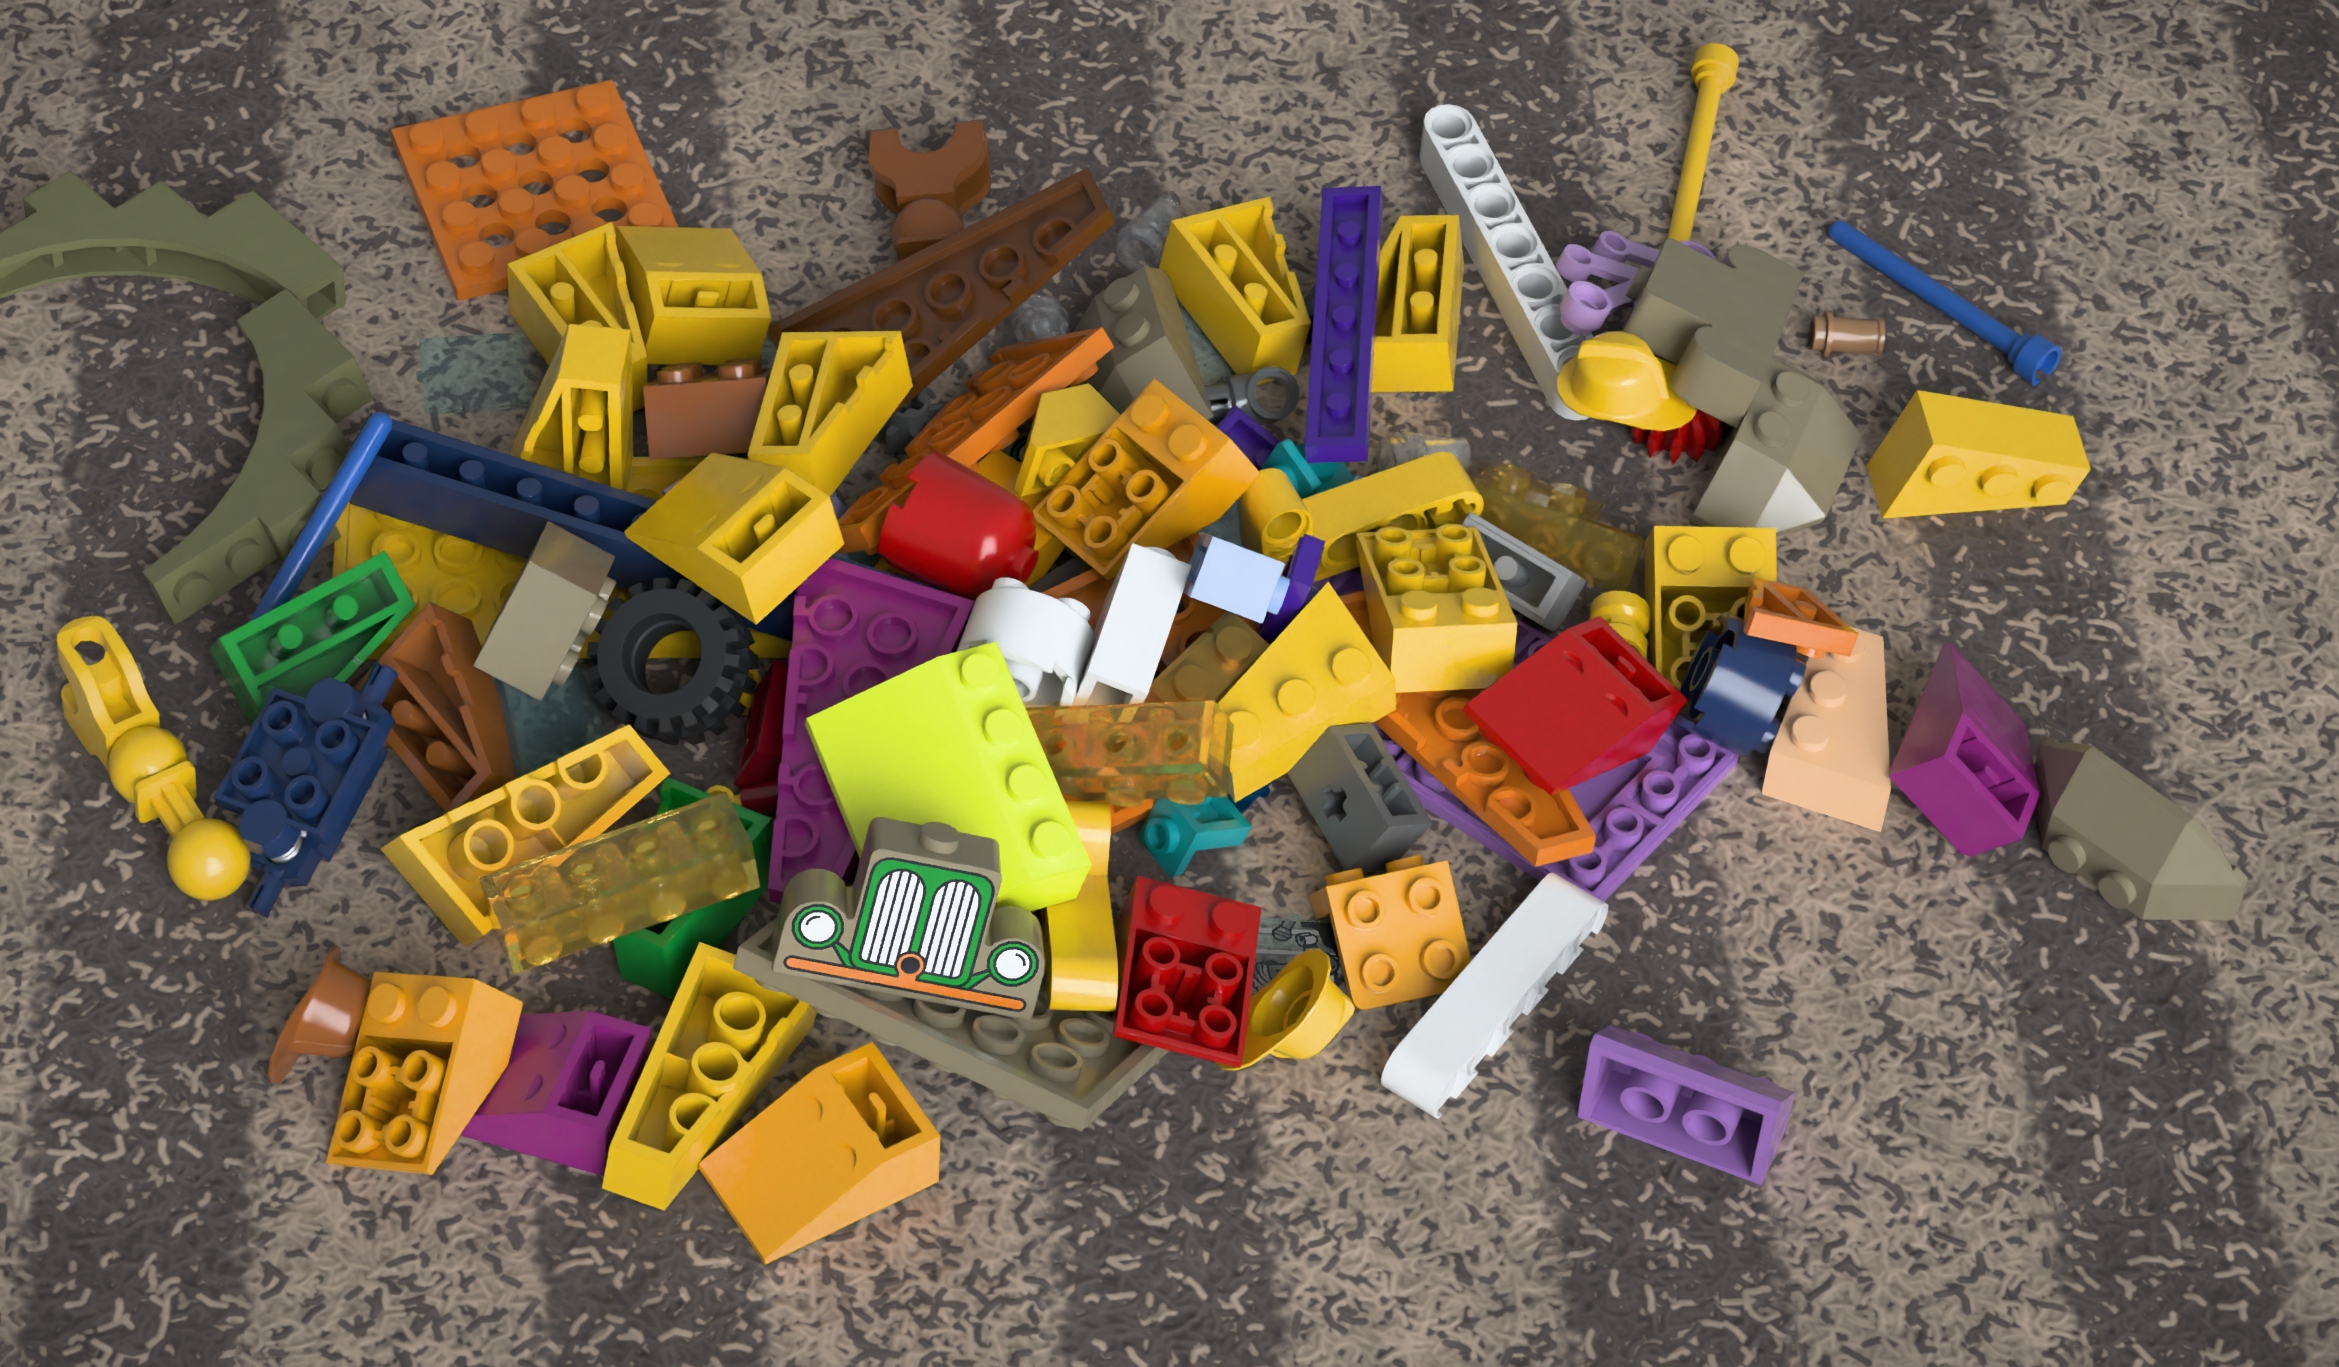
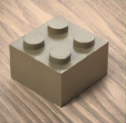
[473,521,617,701]

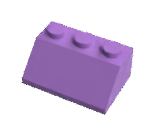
[1577,1025,1795,1185]

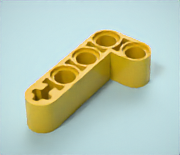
[1237,451,1484,583]
[1039,800,1118,1012]

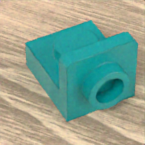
[1261,439,1355,499]
[1138,784,1252,877]

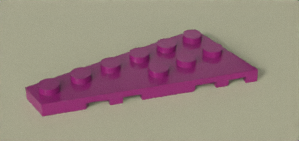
[768,558,975,904]

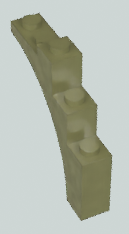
[0,170,346,321]
[142,289,373,625]

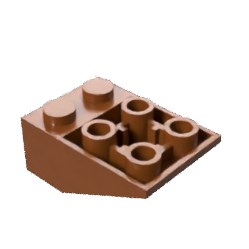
[643,358,772,460]

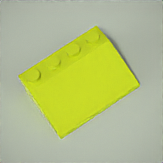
[805,641,1092,912]

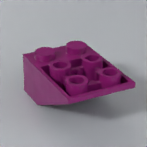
[1888,642,2040,857]
[460,1010,652,1176]

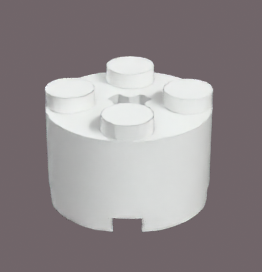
[956,578,1095,723]

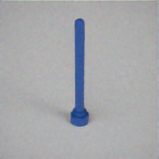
[1828,220,2062,386]
[248,412,392,623]

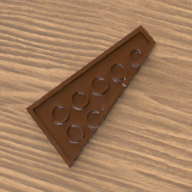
[768,168,1115,420]

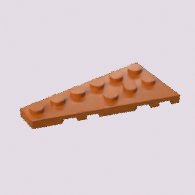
[836,327,1114,555]
[1339,590,1596,867]

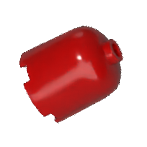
[878,451,1039,601]

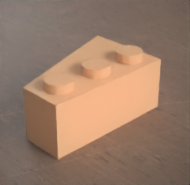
[1762,627,1891,832]

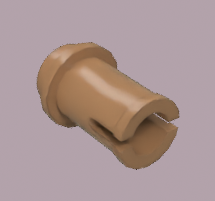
[1809,310,1885,357]

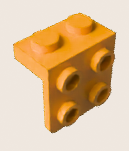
[1309,855,1471,1010]

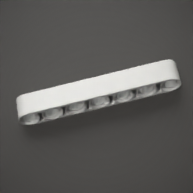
[1419,104,1593,420]

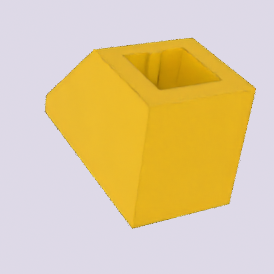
[1014,383,1120,496]

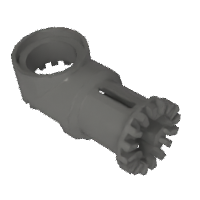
[1204,366,1300,426]

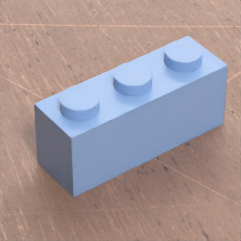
[1183,532,1290,623]

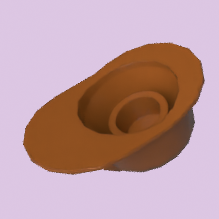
[267,946,372,1084]

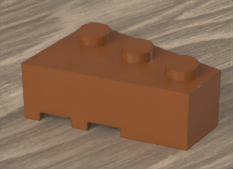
[354,602,528,813]

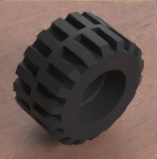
[587,577,759,745]

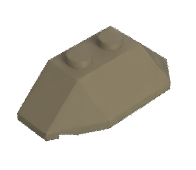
[1074,266,1214,420]
[1689,356,1862,536]
[2035,737,2248,920]

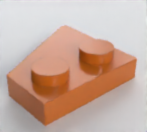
[1743,577,1858,659]

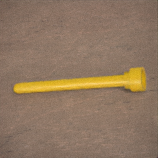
[1667,43,1739,242]

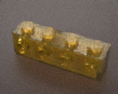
[1025,701,1234,807]
[479,792,760,974]

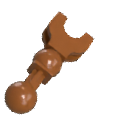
[868,119,991,262]

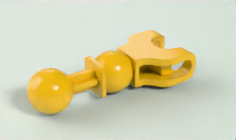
[57,616,251,901]

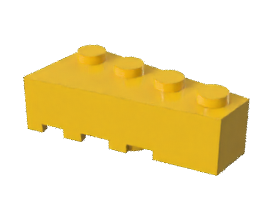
[381,725,671,946]
[602,942,817,1211]

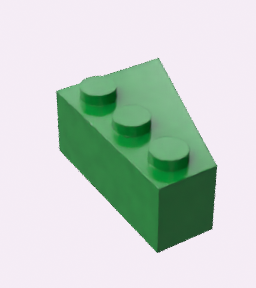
[208,551,416,727]
[610,777,773,1000]

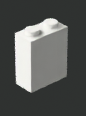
[1062,543,1192,745]

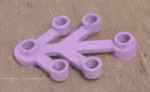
[1556,231,1717,359]

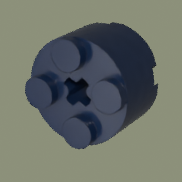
[1673,612,1806,756]

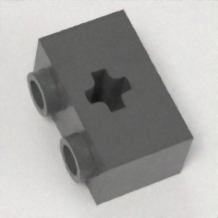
[1287,723,1433,872]

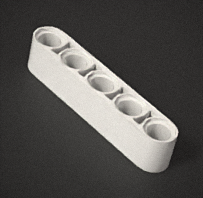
[1381,872,1608,1119]

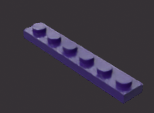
[1305,186,1383,463]

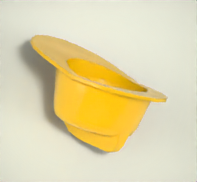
[1557,331,1698,431]
[1215,948,1355,1071]

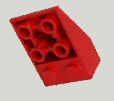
[1462,616,1687,796]
[1112,876,1262,1068]

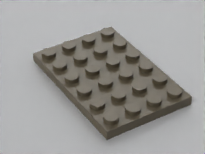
[733,859,1170,1132]

